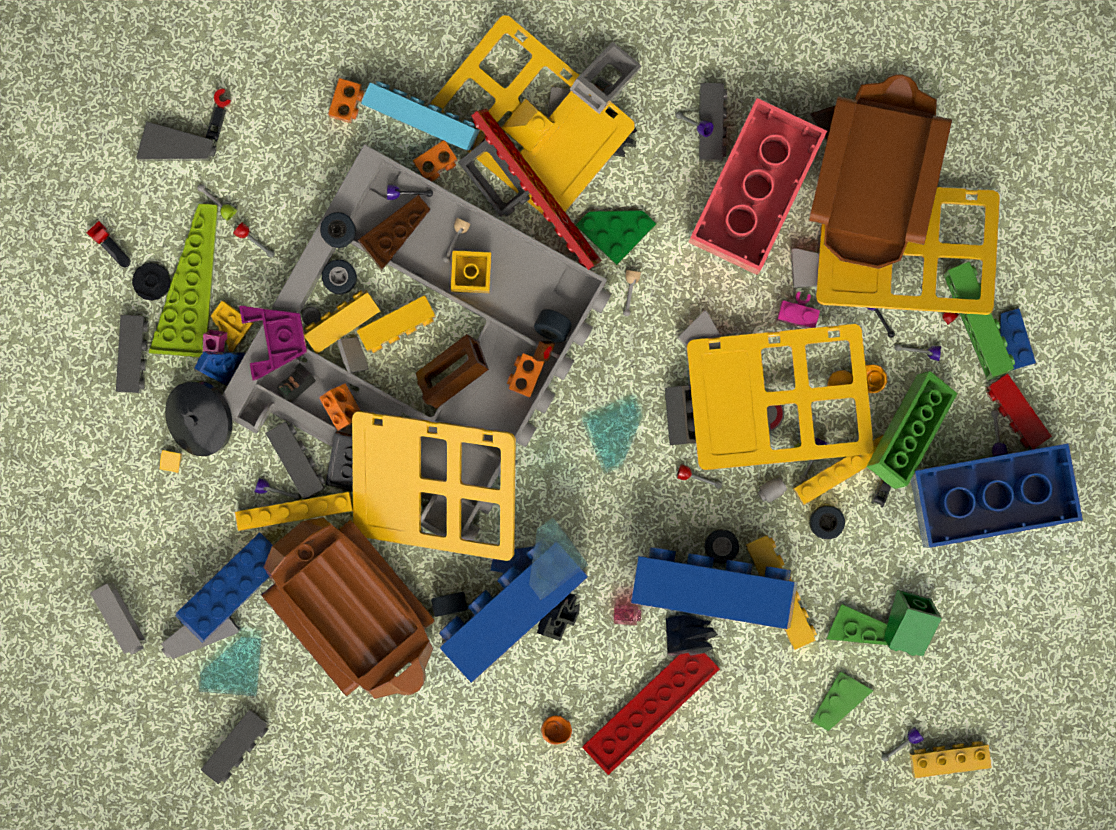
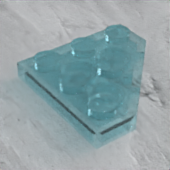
[582,399,643,474]
[529,518,588,600]
[199,637,262,696]

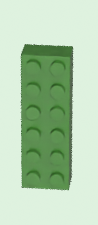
[944,262,1015,381]
[866,371,958,489]

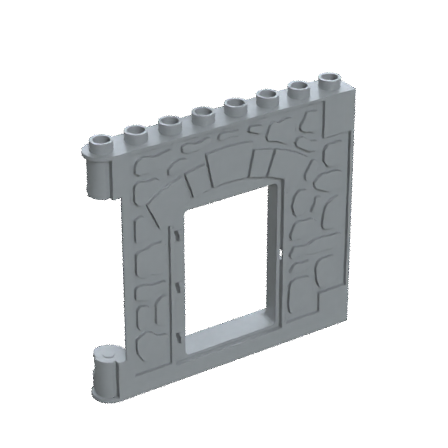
[223,144,612,541]

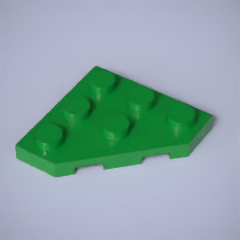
[576,211,656,265]

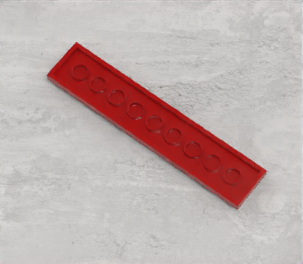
[471,108,602,270]

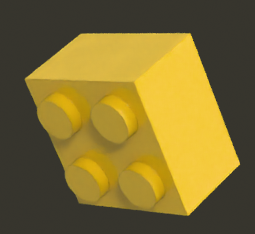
[451,251,491,294]

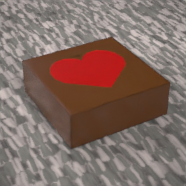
[533,341,555,361]

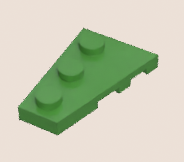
[826,604,887,645]
[811,671,873,731]

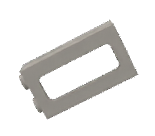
[570,42,642,114]
[90,583,147,655]

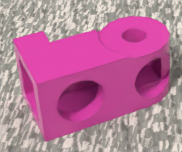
[203,329,227,352]

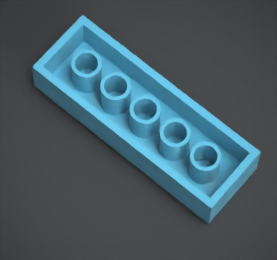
[361,81,480,150]

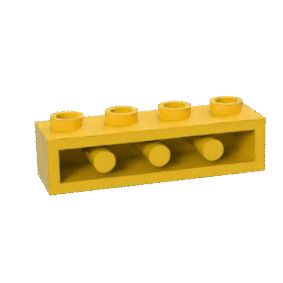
[304,290,380,354]
[357,295,436,353]
[910,741,992,778]

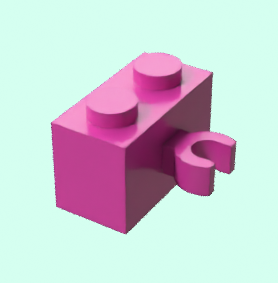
[776,291,820,329]

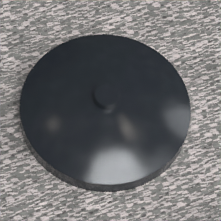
[165,380,233,456]

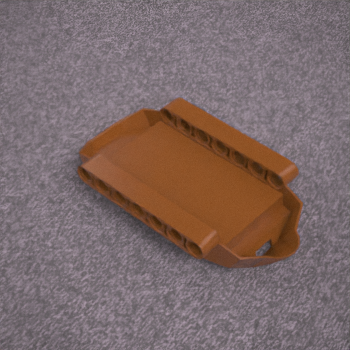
[809,74,952,269]
[261,517,435,699]

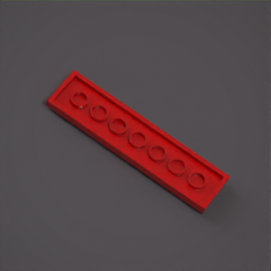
[582,653,720,775]

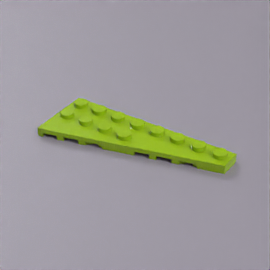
[149,204,218,357]

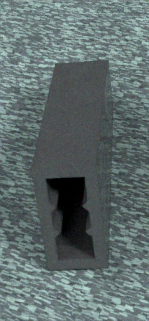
[136,122,217,162]

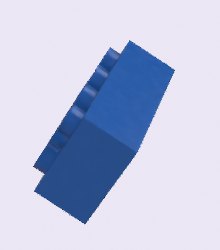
[911,443,1083,548]
[439,538,588,683]
[631,547,798,629]

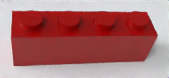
[986,374,1052,450]

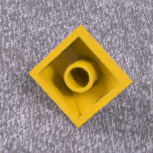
[501,99,555,153]

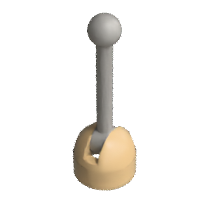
[443,218,471,263]
[623,270,641,316]

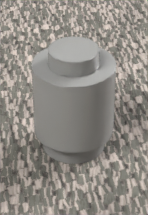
[757,477,787,503]

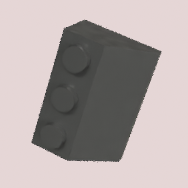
[665,386,696,445]

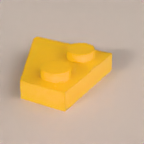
[211,300,254,352]

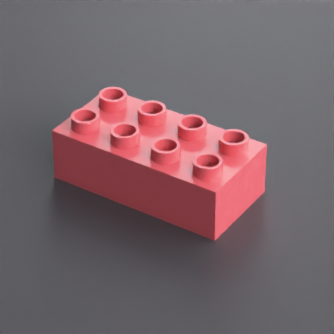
[688,98,827,275]

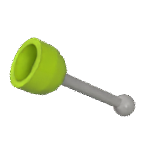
[197,184,237,221]

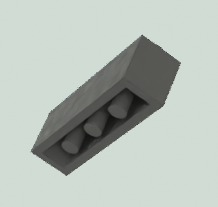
[699,83,727,162]
[116,315,149,394]
[265,422,326,500]
[201,708,269,784]

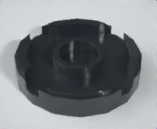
[132,262,171,301]

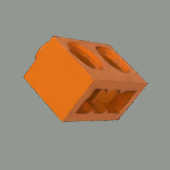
[328,78,364,123]
[413,140,458,182]
[507,353,545,397]
[319,383,361,431]

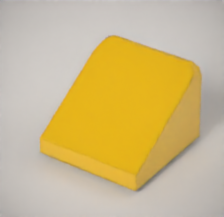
[159,450,182,473]

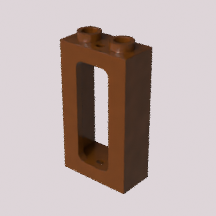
[415,334,489,408]

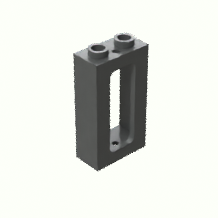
[458,140,531,217]

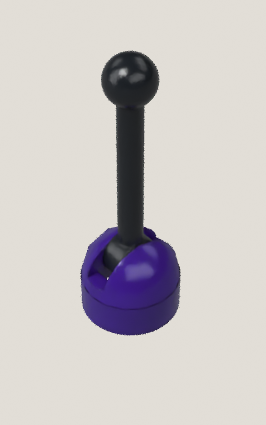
[387,184,433,200]
[866,307,895,338]

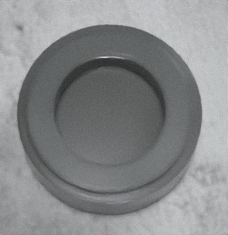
[302,307,321,325]

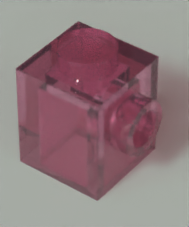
[613,604,641,625]

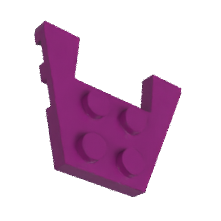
[239,306,307,381]

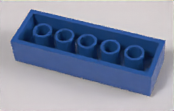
[175,532,273,643]

